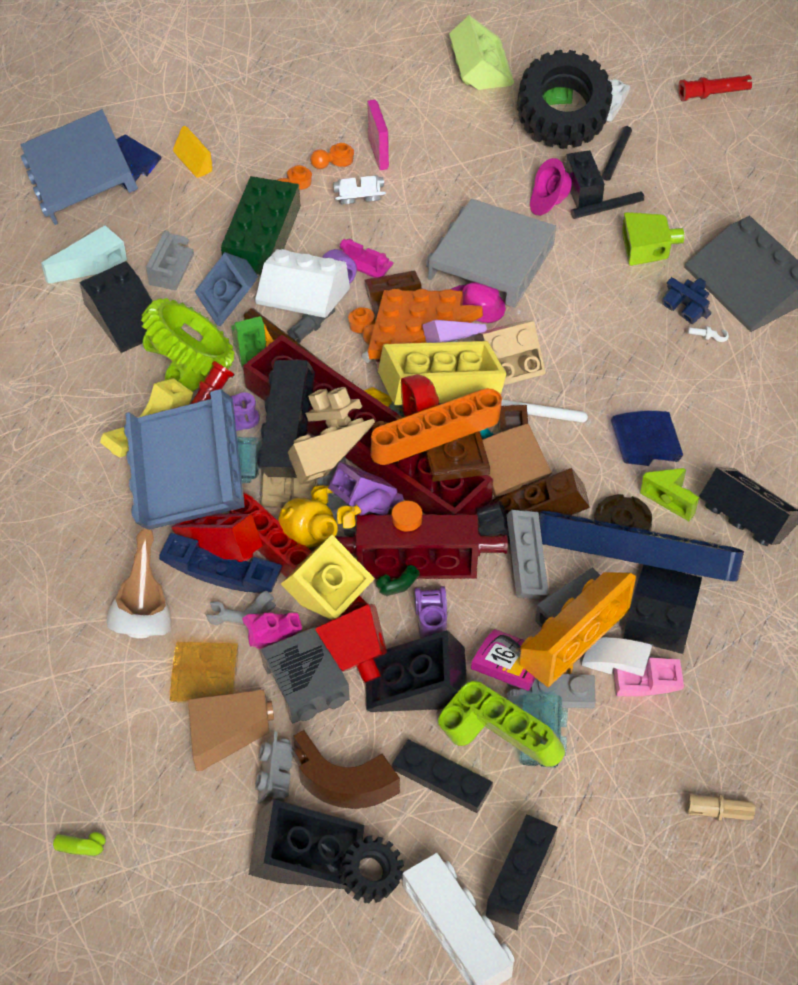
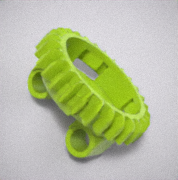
[141,298,235,392]

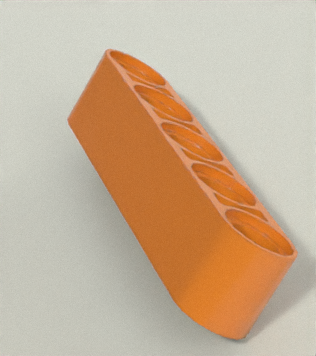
[370,388,502,465]

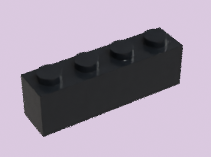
[257,360,315,478]

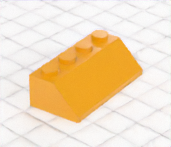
[520,572,636,688]

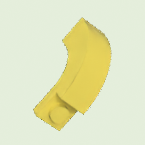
[100,378,193,458]

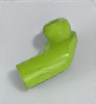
[53,832,106,856]

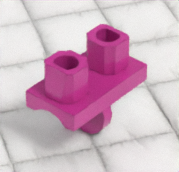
[242,613,302,649]

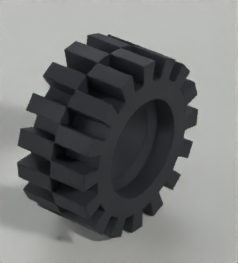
[338,835,404,903]

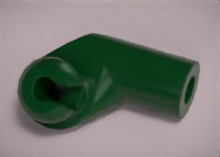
[376,565,420,596]

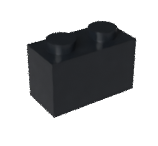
[565,150,605,208]

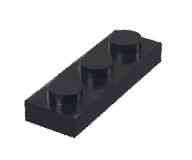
[392,739,493,813]

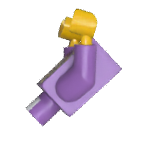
[311,462,403,529]

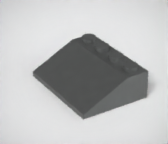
[684,215,798,332]

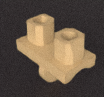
[306,387,362,430]

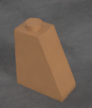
[188,690,274,771]

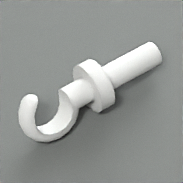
[687,326,729,342]

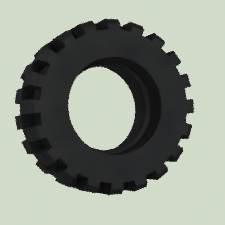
[517,50,613,149]

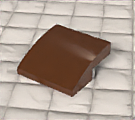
[364,270,422,319]

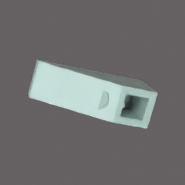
[41,225,127,284]

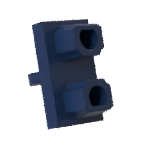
[662,277,712,324]

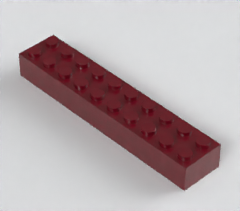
[243,335,493,515]

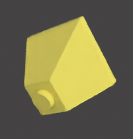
[281,535,375,620]

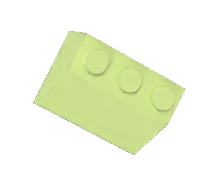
[449,15,514,90]

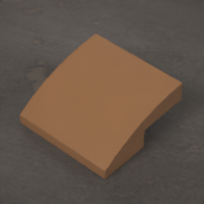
[483,424,552,497]

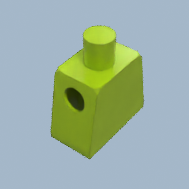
[622,212,684,266]

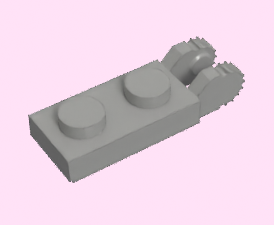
[507,674,596,709]

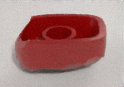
[401,374,440,417]

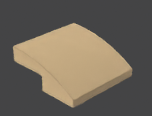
[260,470,318,508]

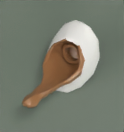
[107,529,171,638]

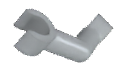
[206,591,276,625]

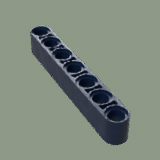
[539,511,744,582]

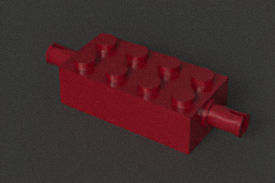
[335,514,508,579]

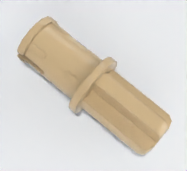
[688,794,755,821]

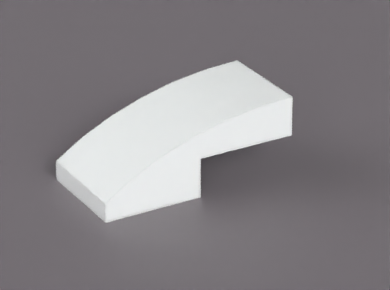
[582,637,652,676]

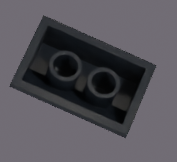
[699,467,798,546]

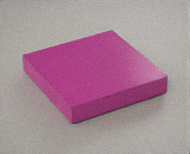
[367,99,389,171]

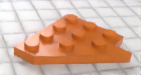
[368,289,483,359]

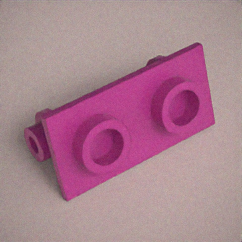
[340,238,394,278]

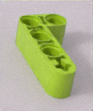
[438,681,565,767]

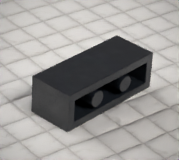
[486,814,558,931]

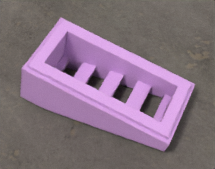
[423,320,487,343]

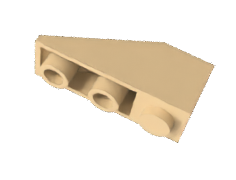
[288,418,375,485]

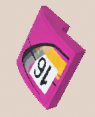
[471,629,536,691]

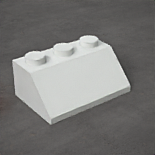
[255,249,350,318]

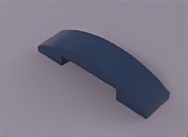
[159,533,282,593]

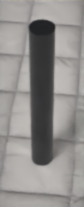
[602,126,632,181]
[571,191,644,219]

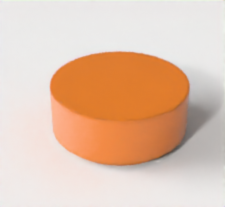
[392,501,422,532]

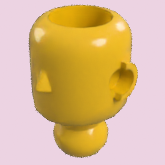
[278,498,338,548]

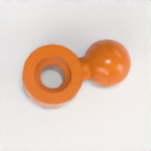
[310,143,354,169]
[277,165,312,190]
[348,307,376,345]

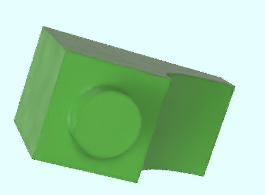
[231,316,266,367]

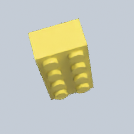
[378,341,506,406]

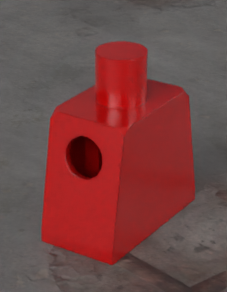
[315,604,387,683]

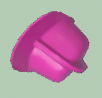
[530,158,572,216]
[451,282,506,323]

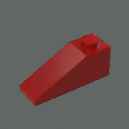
[171,514,263,562]

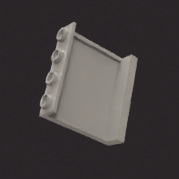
[426,199,556,308]

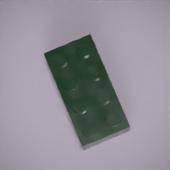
[221,176,301,275]

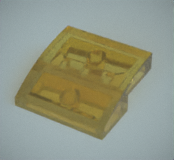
[169,642,239,703]

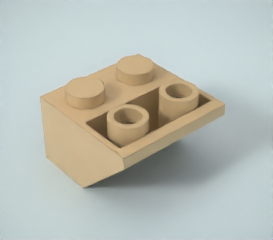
[475,320,546,385]

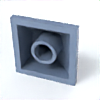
[195,252,258,327]

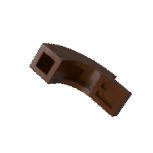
[292,730,400,809]

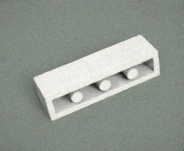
[402,853,514,985]

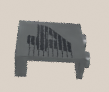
[261,626,350,724]

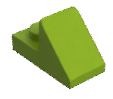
[640,468,699,521]

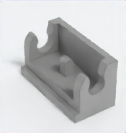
[146,231,194,290]

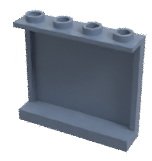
[20,109,138,225]
[124,389,245,530]

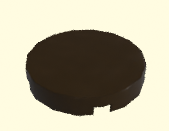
[594,494,652,531]

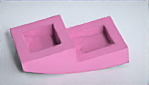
[613,658,684,696]

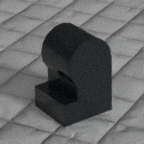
[477,501,510,545]

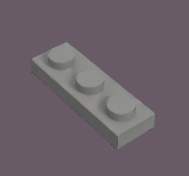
[507,510,549,599]

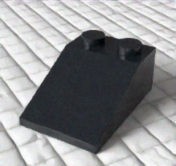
[79,261,152,353]
[623,564,702,654]
[366,630,467,712]
[248,799,364,889]

